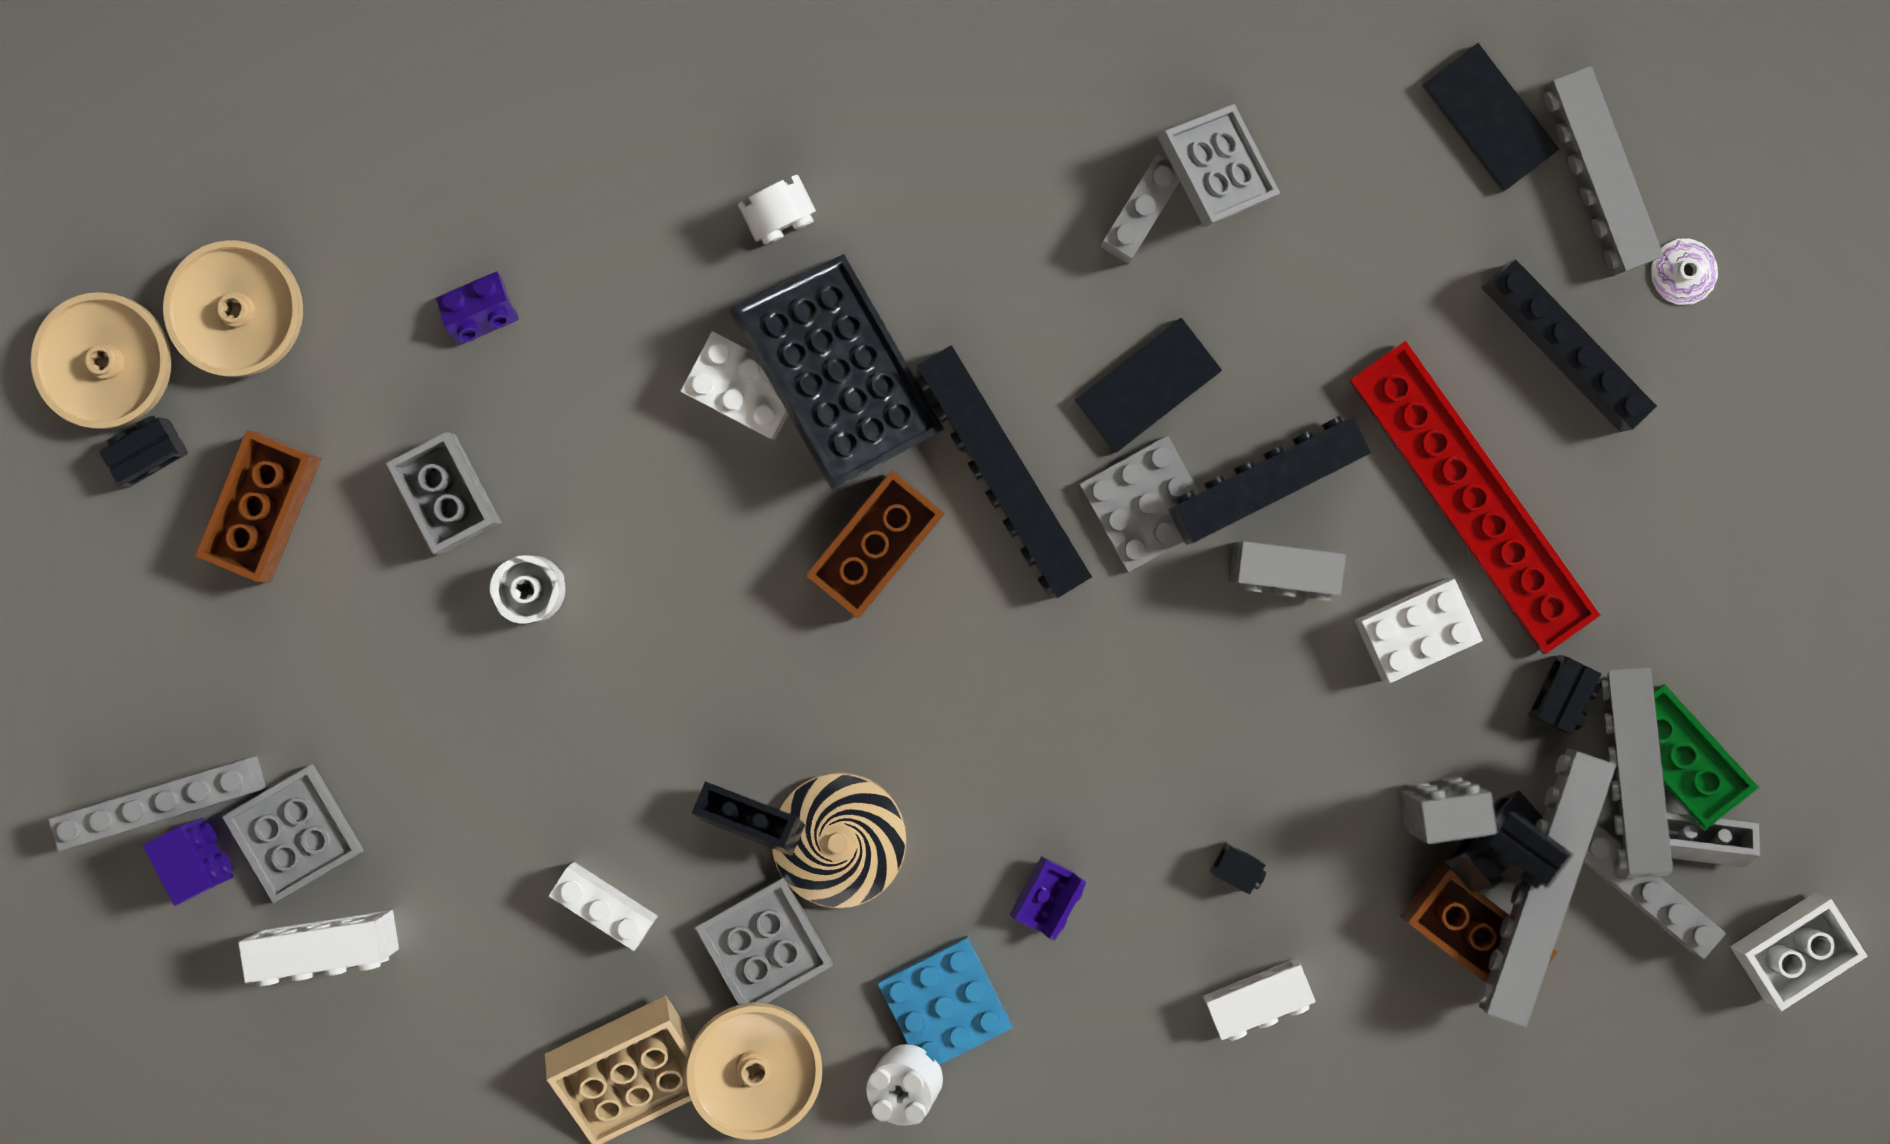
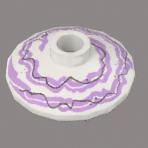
[1650,239,1718,305]

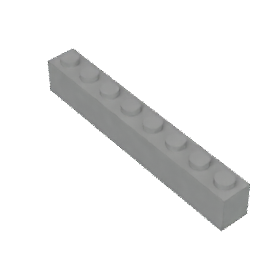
[1478,748,1616,1027]

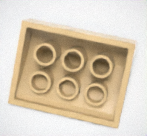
[545,995,693,1144]

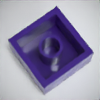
[142,818,234,906]

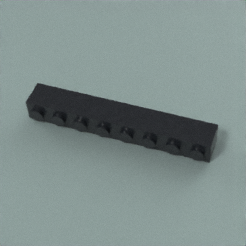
[915,345,1092,598]

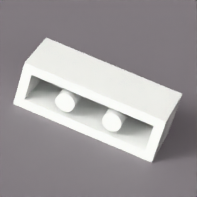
[549,862,658,951]
[1203,958,1316,1041]

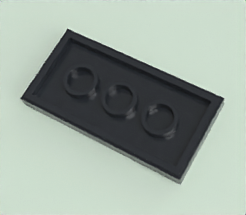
[1422,43,1560,192]
[1075,317,1222,454]

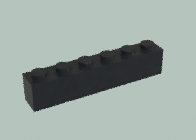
[1481,259,1657,432]
[1168,416,1371,545]

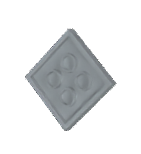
[1157,104,1281,228]
[1079,435,1200,572]
[222,764,364,904]
[695,877,833,1005]

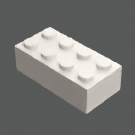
[239,910,399,986]

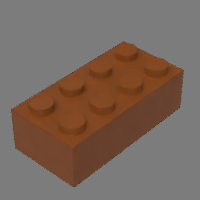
[195,430,322,582]
[805,470,945,619]
[1400,863,1558,982]

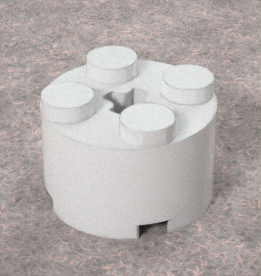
[738,175,816,245]
[490,555,565,624]
[866,1044,943,1126]

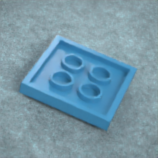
[877,936,1013,1065]

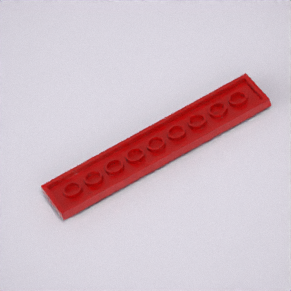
[1348,341,1601,654]

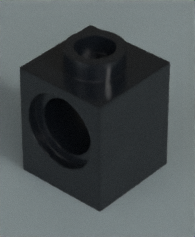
[1210,842,1266,895]

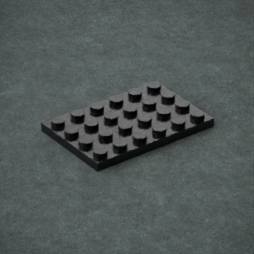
[730,254,944,490]

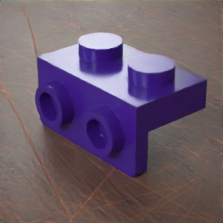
[436,271,519,345]
[1009,856,1086,941]

